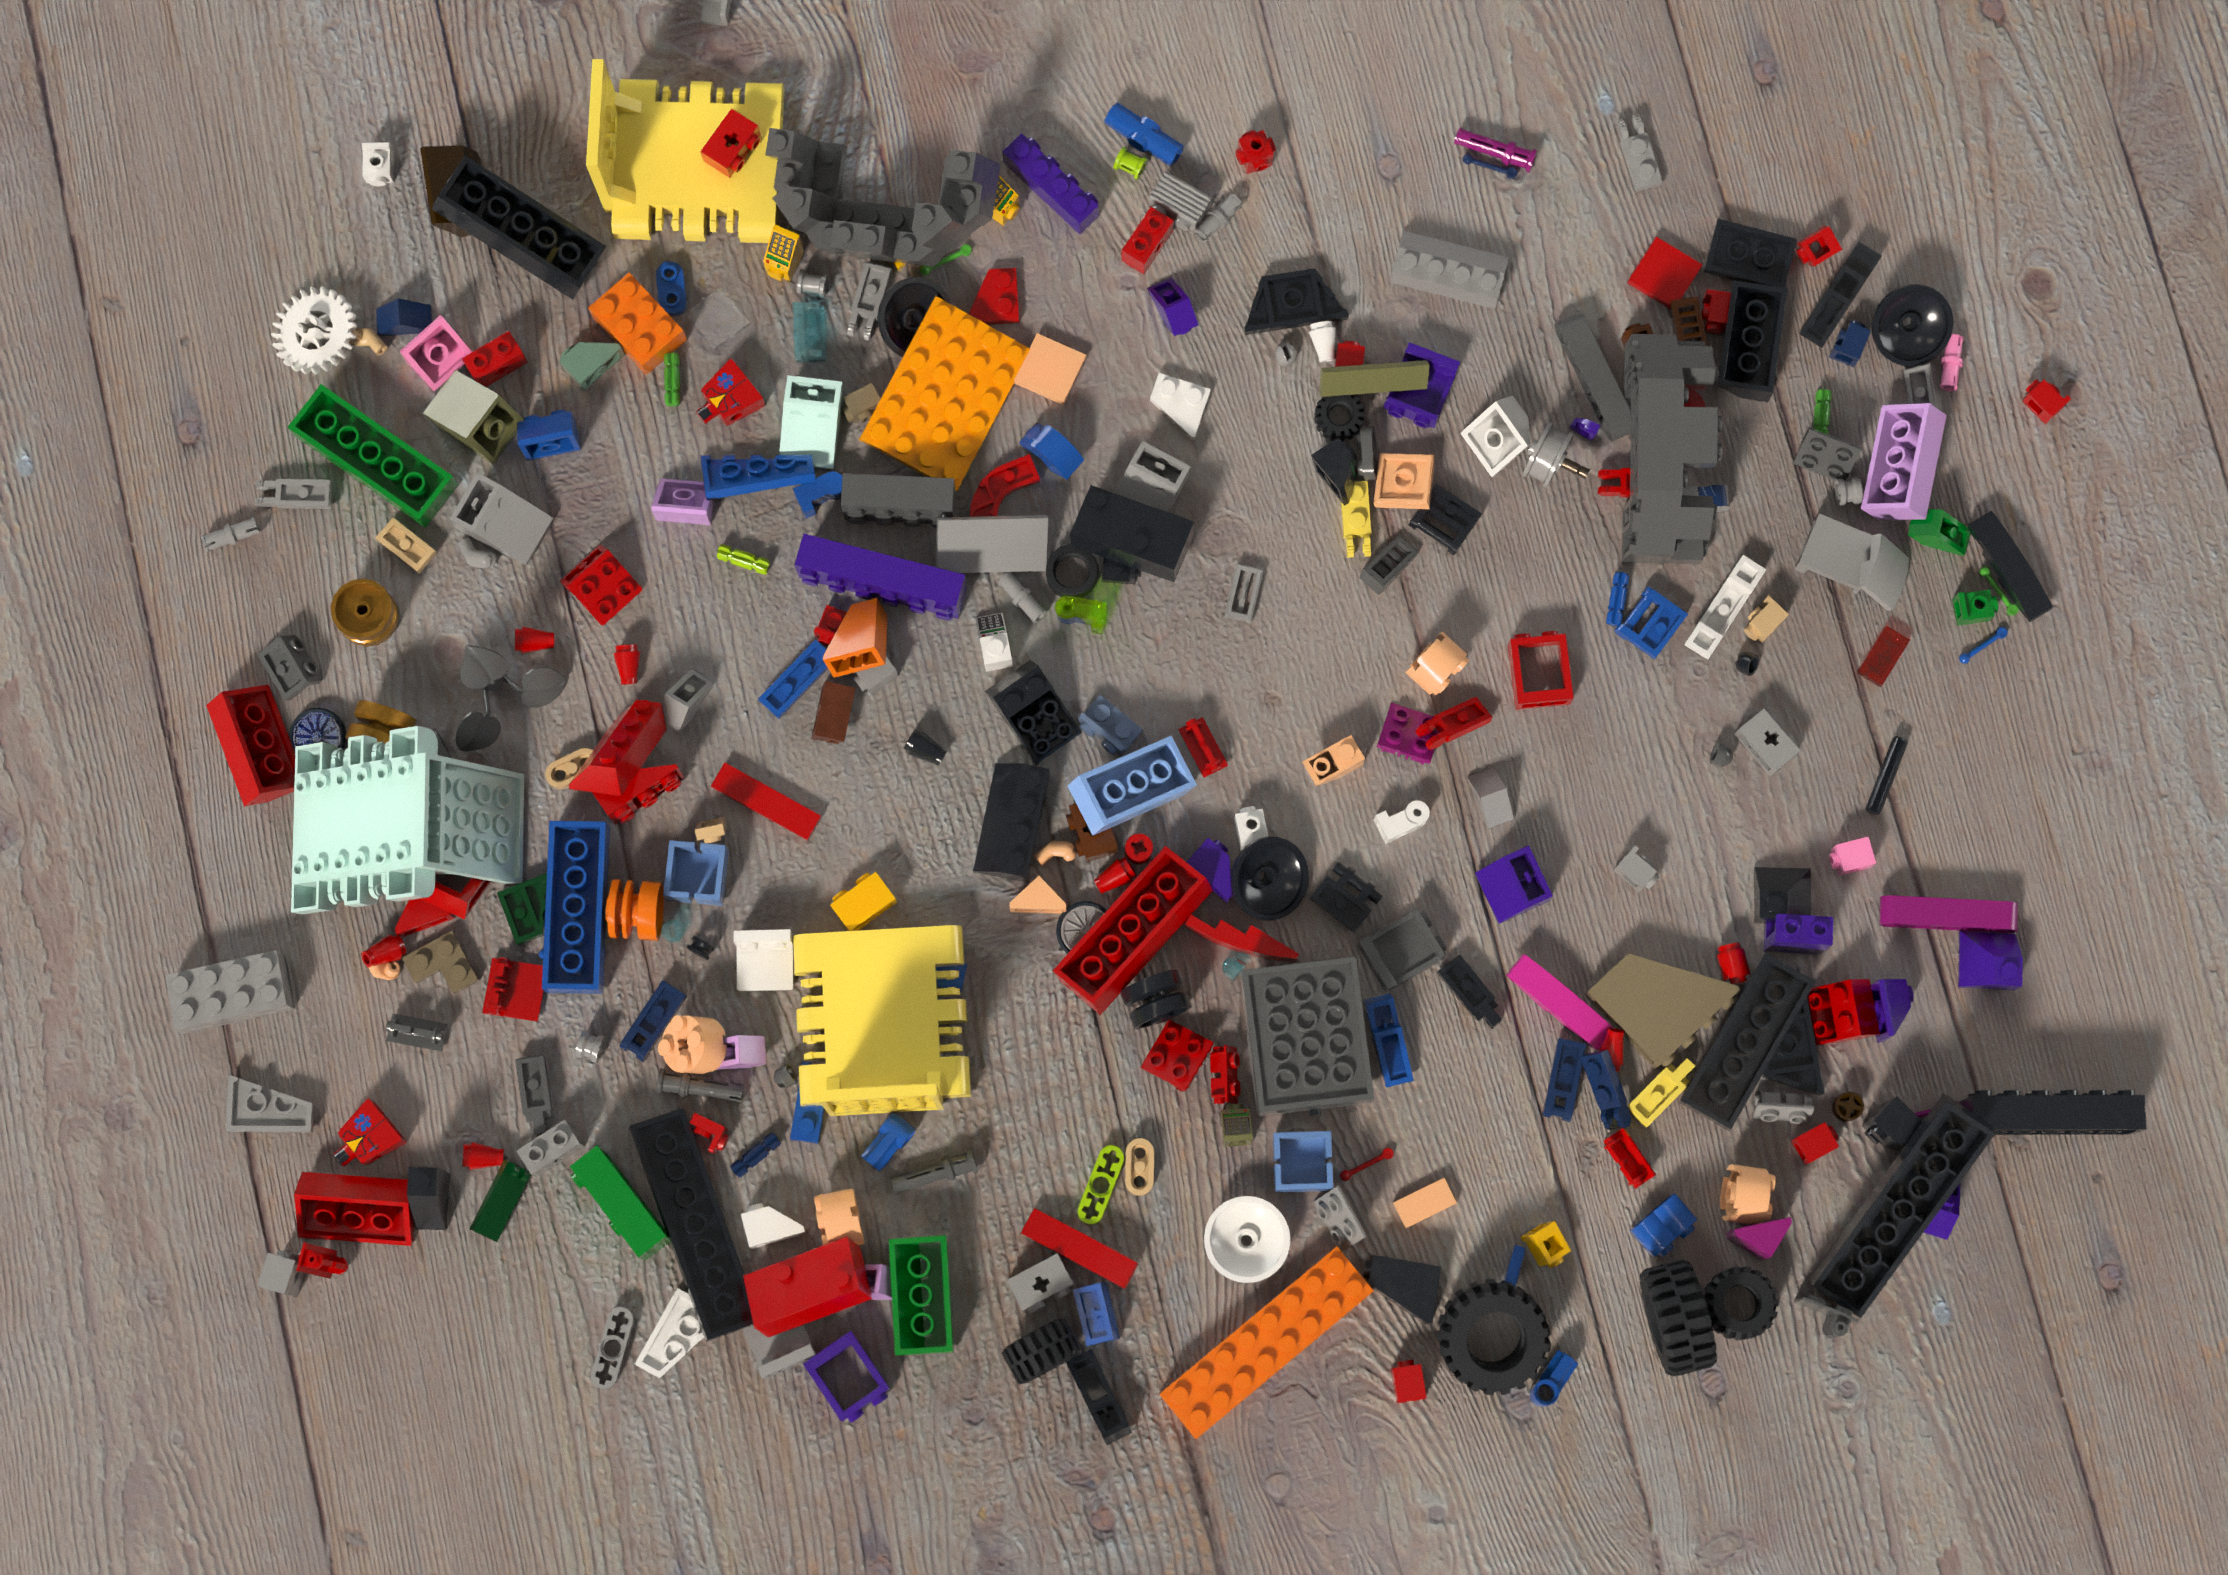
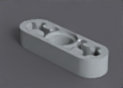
[591,1307,635,1390]

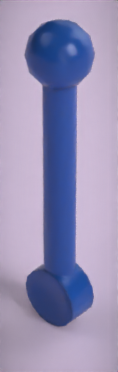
[1959,627,2008,664]

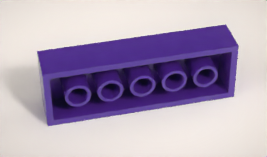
[794,533,967,621]

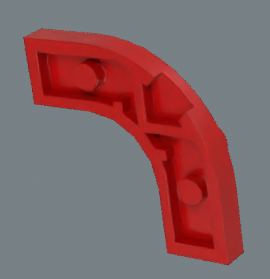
[970,454,1040,517]

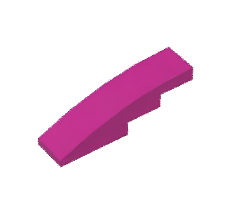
[1506,954,1613,1050]

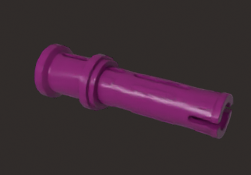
[1454,127,1538,173]

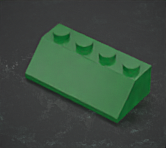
[889,1235,954,1356]

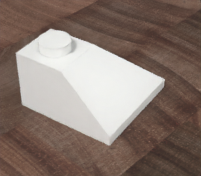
[1461,395,1530,477]

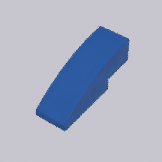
[1363,993,1414,1088]

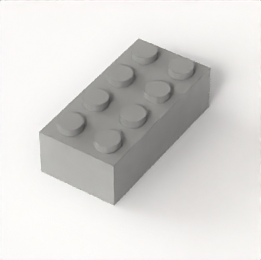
[165,950,294,1034]

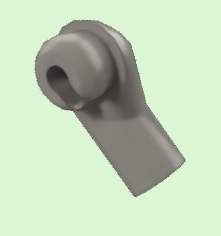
[457,538,496,569]

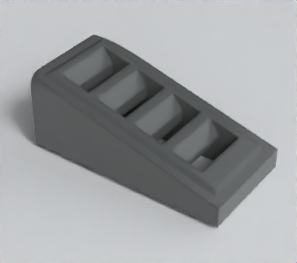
[1360,534,1419,595]

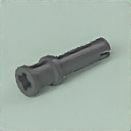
[656,1068,744,1103]
[890,1148,978,1194]

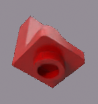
[814,605,847,646]
[690,1113,729,1155]

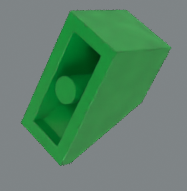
[1908,509,1971,556]

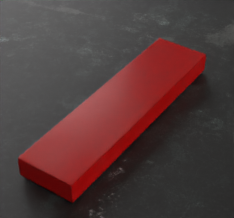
[711,762,822,841]

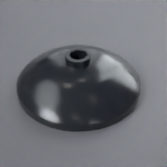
[878,277,952,357]
[1872,284,1954,366]
[1231,836,1309,921]

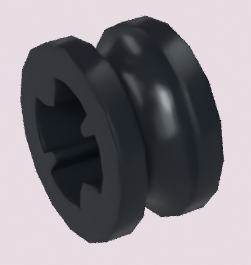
[686,936,715,960]

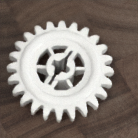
[271,287,357,374]

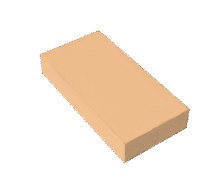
[1393,1178,1457,1229]

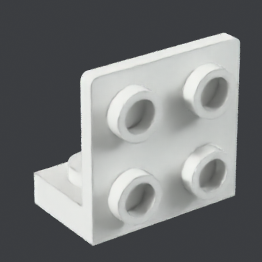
[734,929,794,991]

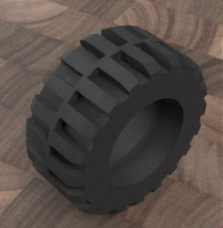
[1640,1260,1717,1377]
[1437,1279,1551,1395]

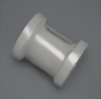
[797,269,828,298]

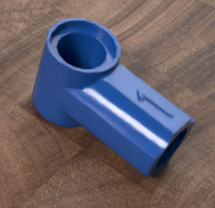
[861,1112,916,1172]
[1529,1350,1578,1407]

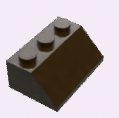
[420,145,482,238]

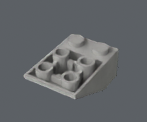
[1115,441,1191,512]
[449,472,554,566]

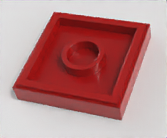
[1627,237,1703,310]

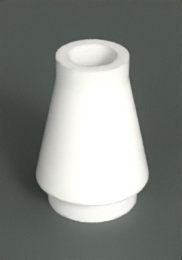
[1309,321,1336,363]

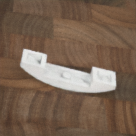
[1685,555,1766,660]

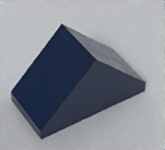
[376,298,432,337]

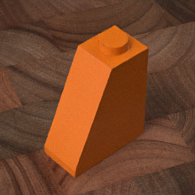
[823,598,888,678]

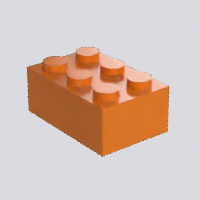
[588,272,687,375]

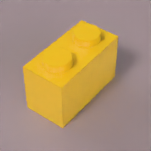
[830,872,897,931]

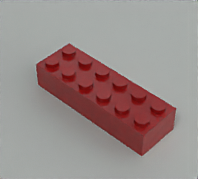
[1053,846,1213,1015]

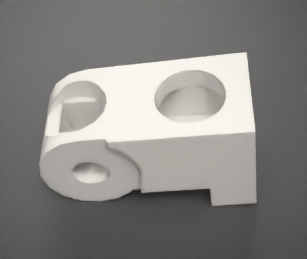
[1373,800,1430,844]

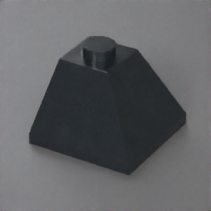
[1754,867,1811,924]

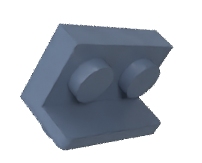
[1078,695,1143,756]

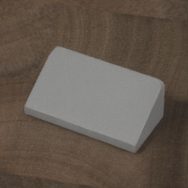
[1904,363,1943,412]

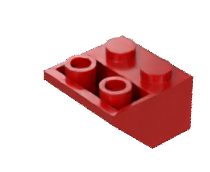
[1807,979,1880,1046]

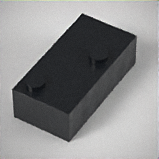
[1070,485,1194,582]

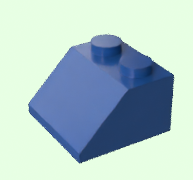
[517,410,581,461]

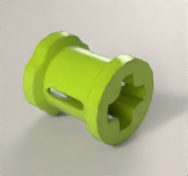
[1113,147,1148,180]

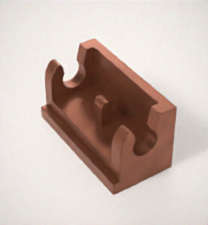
[811,681,856,744]

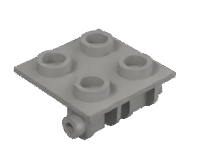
[1314,1186,1367,1252]

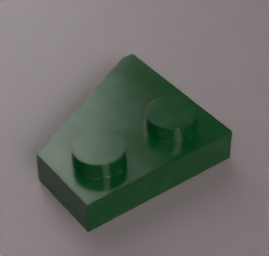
[497,873,547,946]

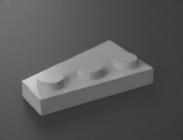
[225,1074,315,1133]

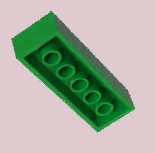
[287,384,458,528]

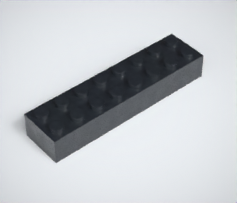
[1810,1093,1996,1318]

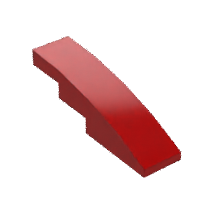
[1185,914,1299,962]
[1021,1208,1138,1289]

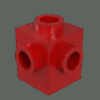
[1235,130,1276,174]

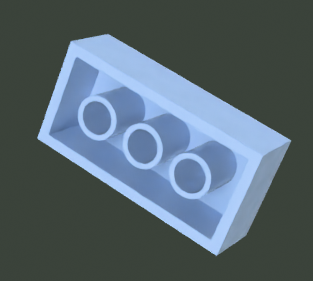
[1068,736,1197,835]

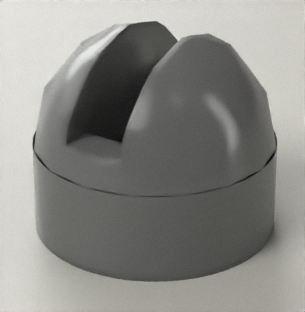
[1710,743,1733,766]
[774,1063,798,1088]

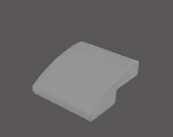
[1859,533,1909,611]

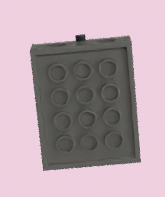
[1240,957,1374,1116]

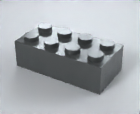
[841,473,956,528]

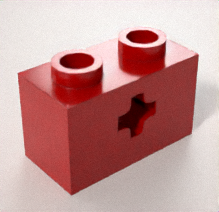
[700,108,761,178]
[1121,207,1174,275]
[462,331,528,387]

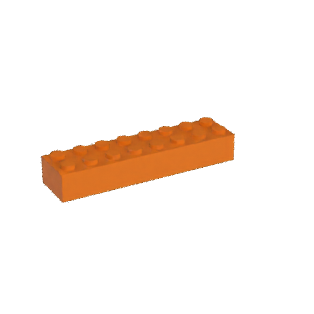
[1159,1247,1374,1440]

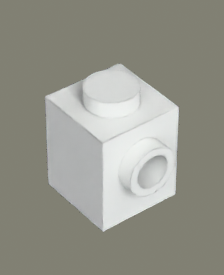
[1234,806,1268,851]

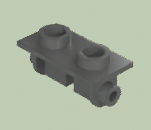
[385,1013,448,1052]

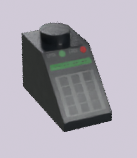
[1311,438,1358,506]

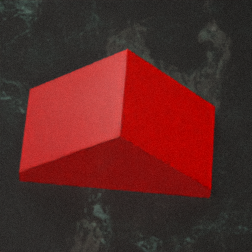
[395,899,455,938]

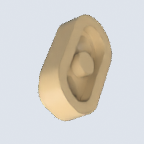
[545,748,593,790]
[1125,1138,1154,1196]

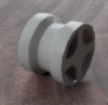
[1834,476,1863,506]
[575,1030,606,1063]

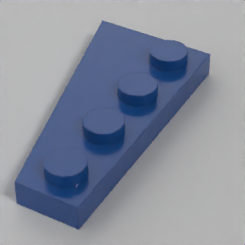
[701,455,816,500]

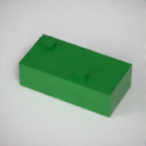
[569,1145,670,1261]

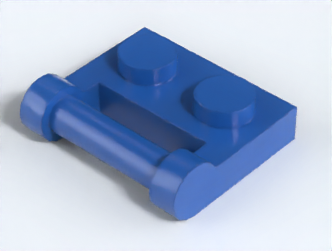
[1614,587,1688,660]

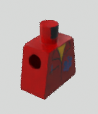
[695,358,766,426]
[333,1098,407,1167]

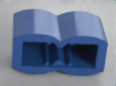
[1630,1193,1698,1258]

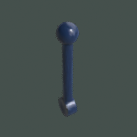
[1463,154,1517,179]

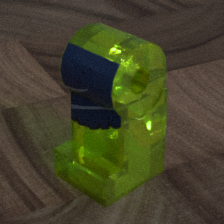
[1055,596,1108,635]

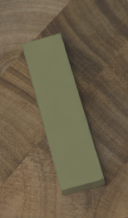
[1319,360,1430,397]

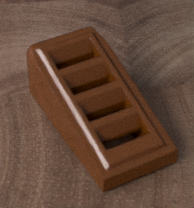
[1670,296,1708,346]

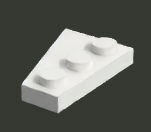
[634,1288,704,1378]

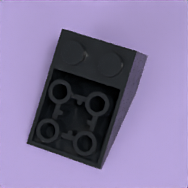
[985,660,1082,764]

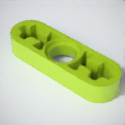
[1078,1145,1124,1225]

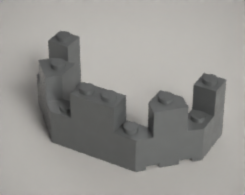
[766,128,1000,267]
[1622,334,1722,564]

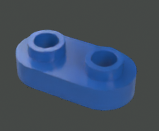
[656,261,687,317]

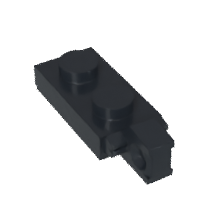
[1437,954,1502,1029]

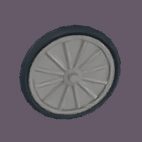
[1056,901,1107,954]

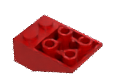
[592,764,684,825]

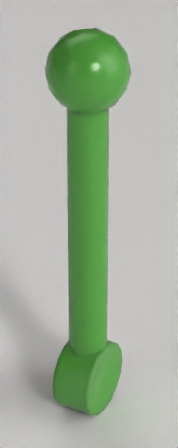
[920,244,971,276]
[1979,566,2019,616]

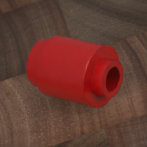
[1717,942,1751,985]

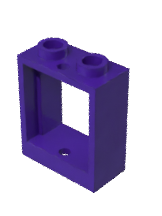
[803,1331,891,1423]

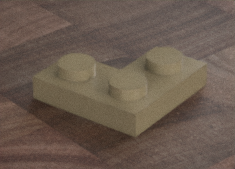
[402,931,480,994]

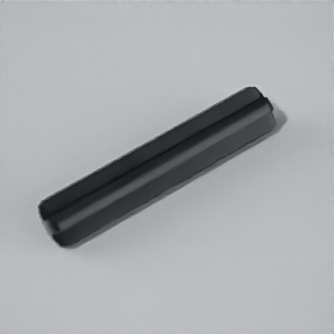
[1866,736,1908,815]

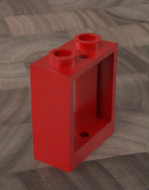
[1507,631,1574,710]
[420,878,491,920]

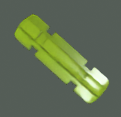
[717,544,770,575]

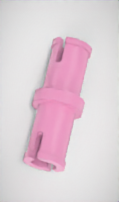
[1940,334,1964,391]

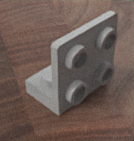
[743,1325,817,1379]

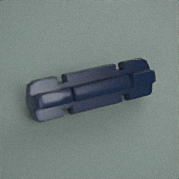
[730,1132,781,1177]

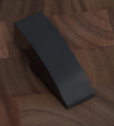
[1066,1349,1132,1446]

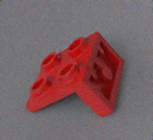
[559,544,642,626]

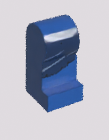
[793,472,843,519]

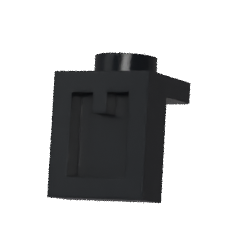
[1102,558,1141,585]

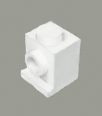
[362,142,394,186]

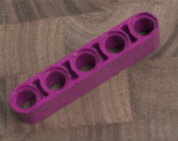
[1879,895,2018,933]

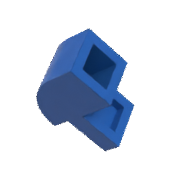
[1019,423,1085,480]

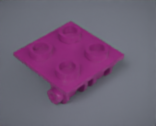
[1377,703,1439,765]

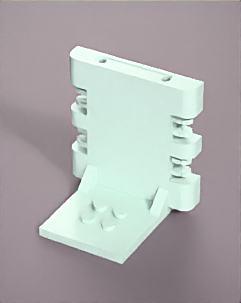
[291,726,524,914]

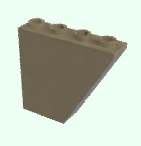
[1585,953,1740,1069]

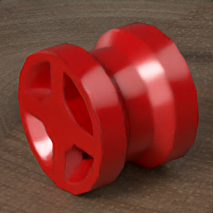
[1125,833,1153,865]

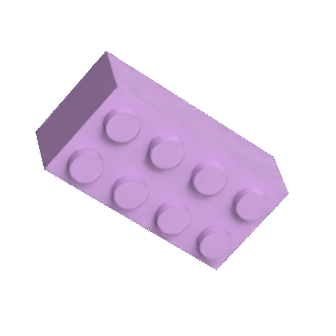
[1861,403,1947,520]

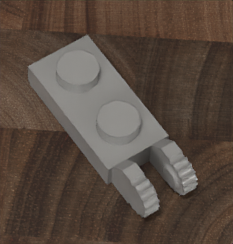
[1616,114,1663,192]
[847,261,892,340]
[255,479,334,509]

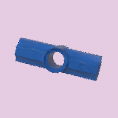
[1104,102,1184,167]

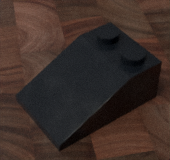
[1862,1096,1923,1152]

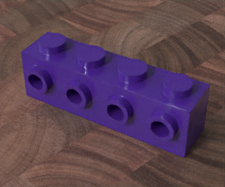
[1002,133,1099,234]

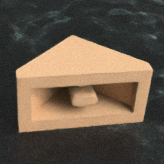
[1010,876,1067,914]

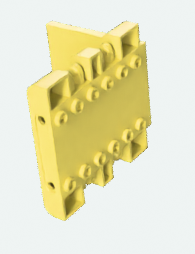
[586,59,785,243]
[793,925,971,1116]

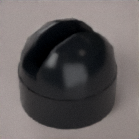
[1735,652,1759,676]

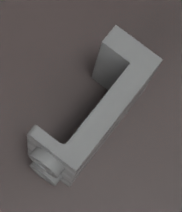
[1794,513,1872,594]

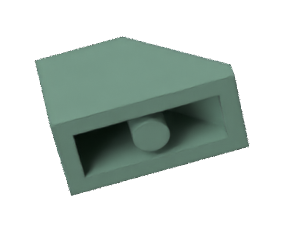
[559,342,625,391]

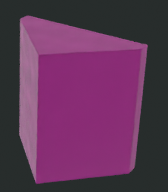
[1725,1217,1792,1261]

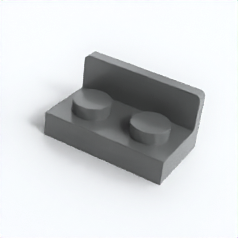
[257,635,323,701]

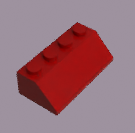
[206,684,295,807]
[569,700,667,796]
[294,1172,415,1246]

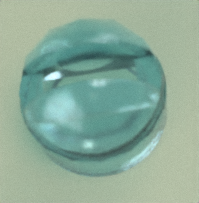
[662,920,685,943]
[1222,956,1247,981]

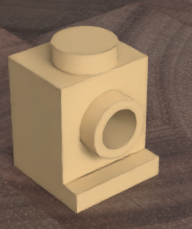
[1744,595,1789,644]

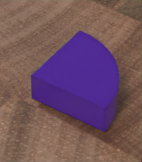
[1569,418,1601,441]

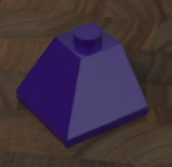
[1958,931,2023,990]
[1871,979,1914,1043]

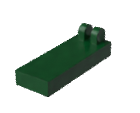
[469,1159,531,1242]

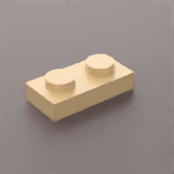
[375,518,437,574]
[695,817,727,843]

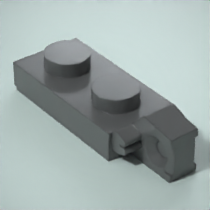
[515,1054,553,1136]

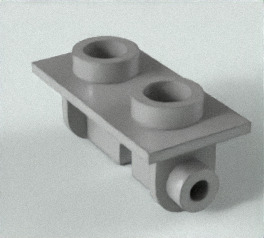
[1753,1091,1814,1124]

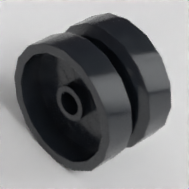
[1120,969,1192,1030]

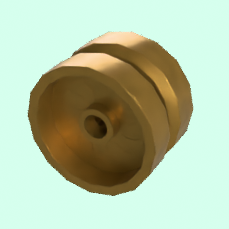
[330,578,399,647]
[345,700,417,744]

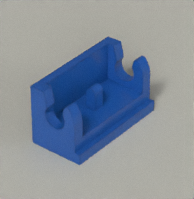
[1073,1283,1120,1346]

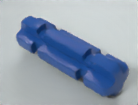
[1606,572,1629,626]

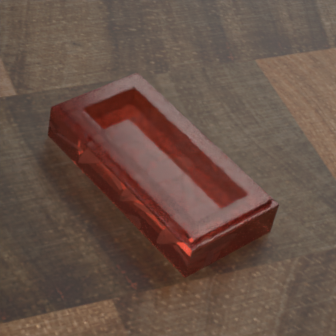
[1857,625,1910,688]

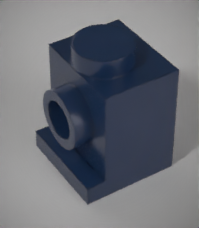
[1829,320,1871,367]

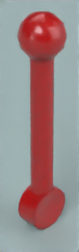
[1340,1148,1394,1181]

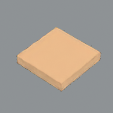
[1014,333,1086,405]
[1374,453,1435,509]

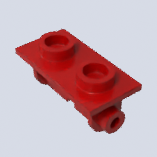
[1178,717,1228,778]
[1210,1045,1241,1104]
[1603,1128,1656,1189]
[296,1242,348,1279]

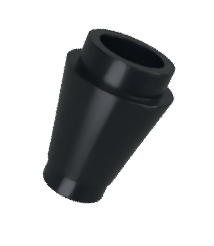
[904,729,947,766]

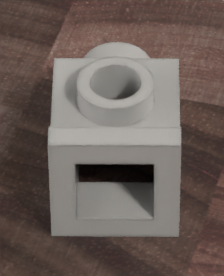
[1613,846,1660,892]

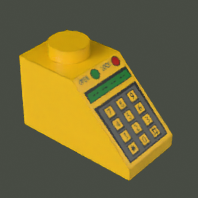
[993,175,1020,226]
[763,225,804,281]

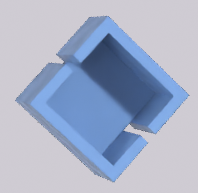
[663,840,729,906]
[1272,1131,1333,1193]

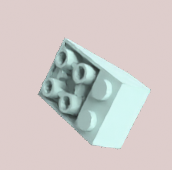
[779,375,844,470]

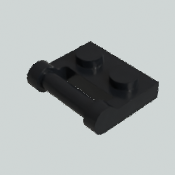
[1408,484,1482,555]

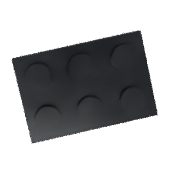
[1703,219,1797,288]

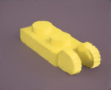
[1341,481,1371,558]

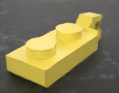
[1628,1058,1695,1128]

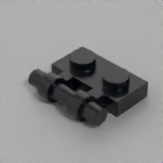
[1310,862,1383,933]

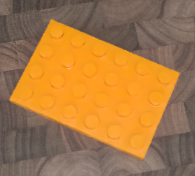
[859,296,1030,492]

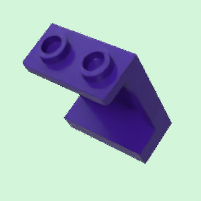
[1383,342,1460,428]
[1764,914,1833,955]

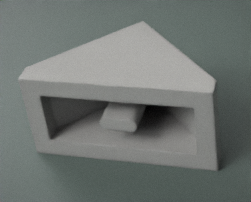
[1467,768,1514,830]

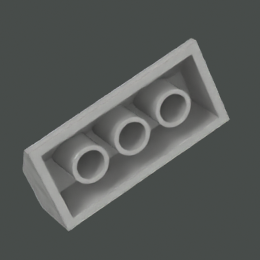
[1390,231,1508,309]

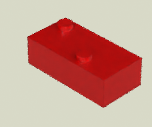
[743,1237,872,1338]

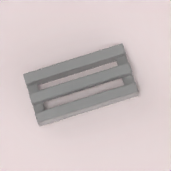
[1224,563,1264,624]

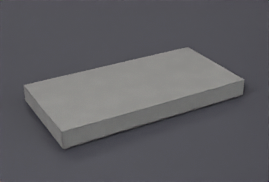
[936,515,1048,573]

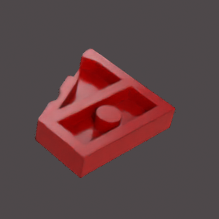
[969,268,1019,325]

